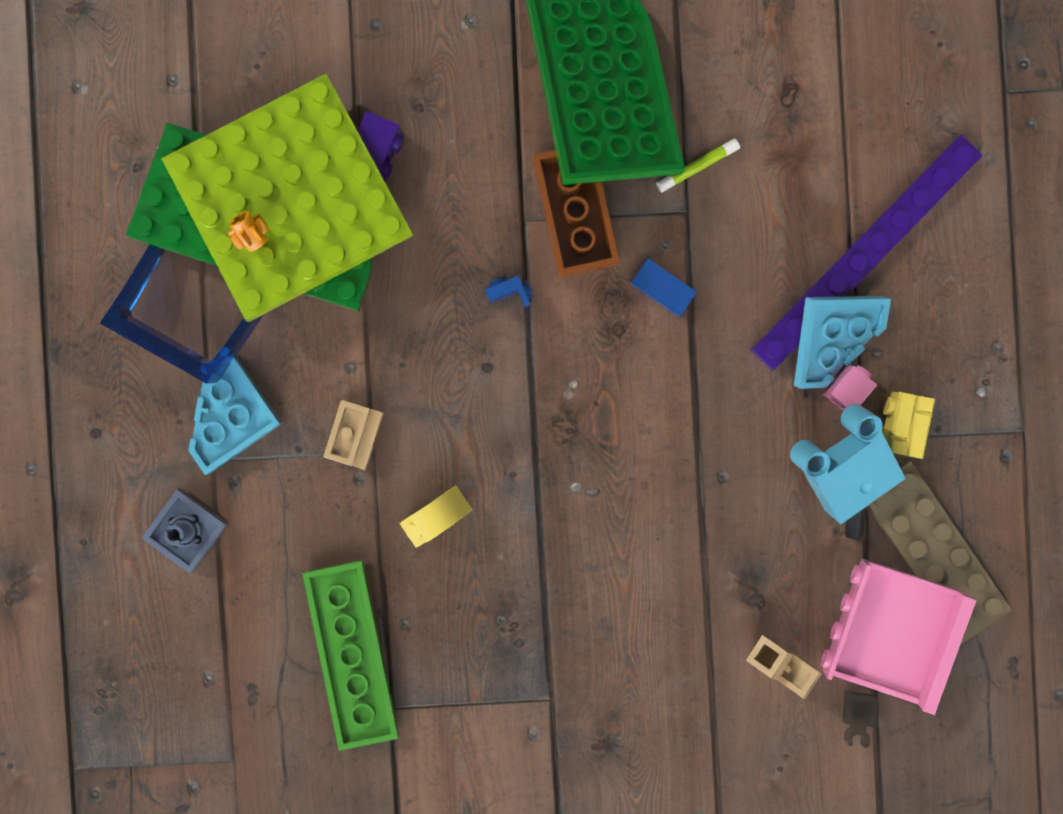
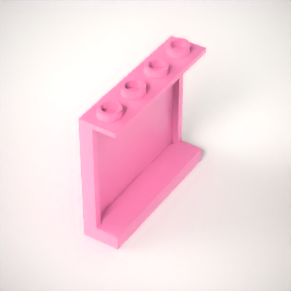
[820,558,976,715]

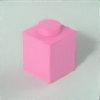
[823,365,877,411]

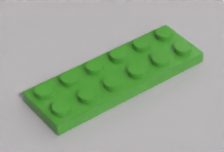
[302,560,399,751]

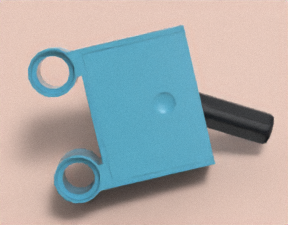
[790,404,906,540]

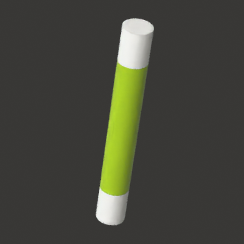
[656,138,740,193]

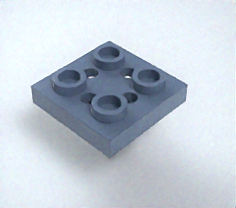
[142,489,229,574]

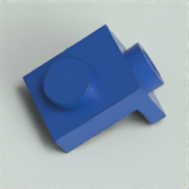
[485,275,533,308]

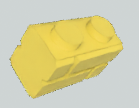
[881,392,935,459]

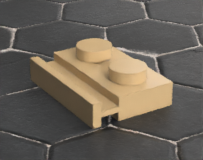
[323,400,384,470]

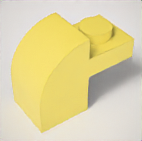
[400,485,473,548]

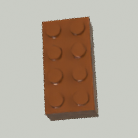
[533,150,620,280]

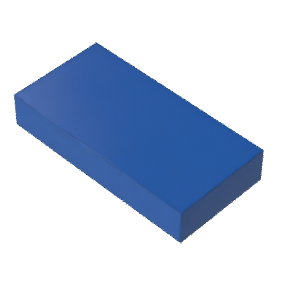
[630,258,697,317]

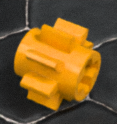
[228,211,270,251]

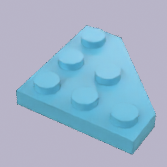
[794,296,891,389]
[188,349,282,475]

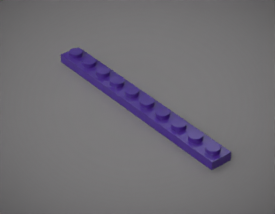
[750,134,983,371]

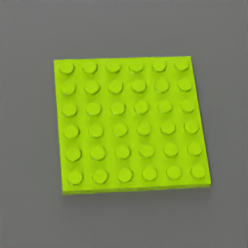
[161,74,413,322]

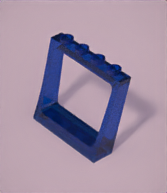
[100,245,264,384]

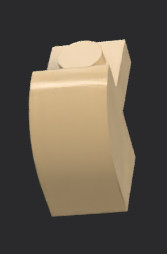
[746,635,822,699]

